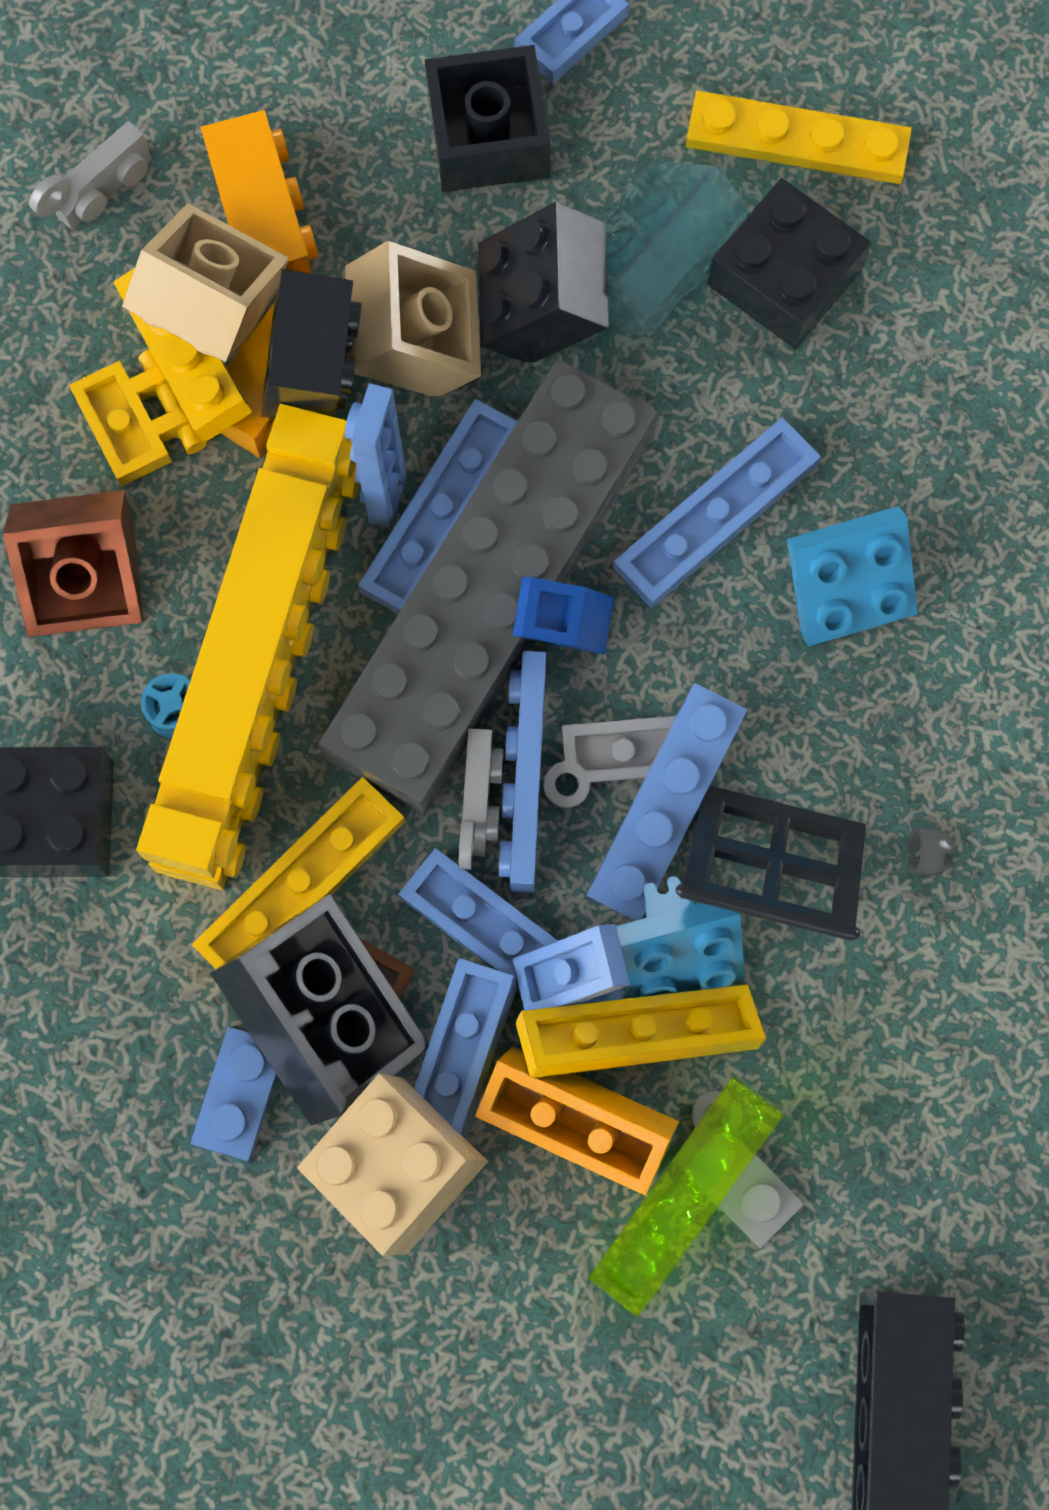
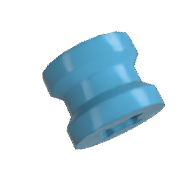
[141,673,190,739]

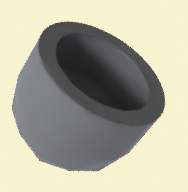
[908,827,955,876]

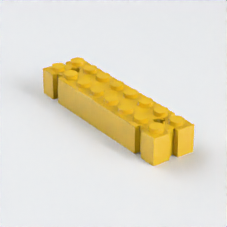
[136,404,360,891]

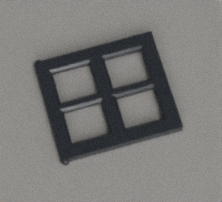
[675,786,866,941]

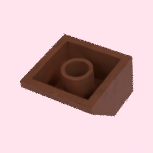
[3,490,143,637]

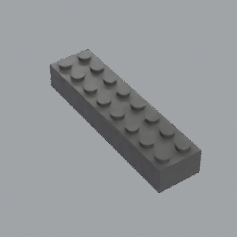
[318,358,657,816]

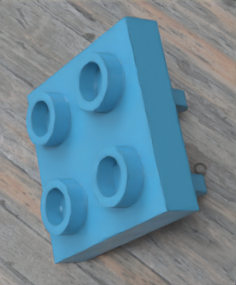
[787,506,918,647]
[616,876,745,999]

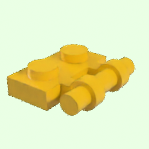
[69,349,207,487]

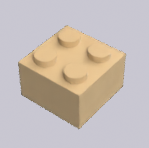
[122,203,289,362]
[345,241,481,396]
[297,1074,488,1256]

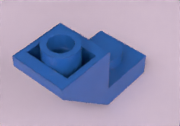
[513,577,614,655]

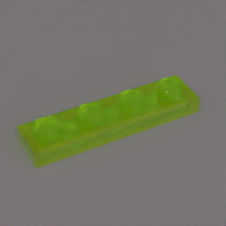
[588,1076,786,1318]

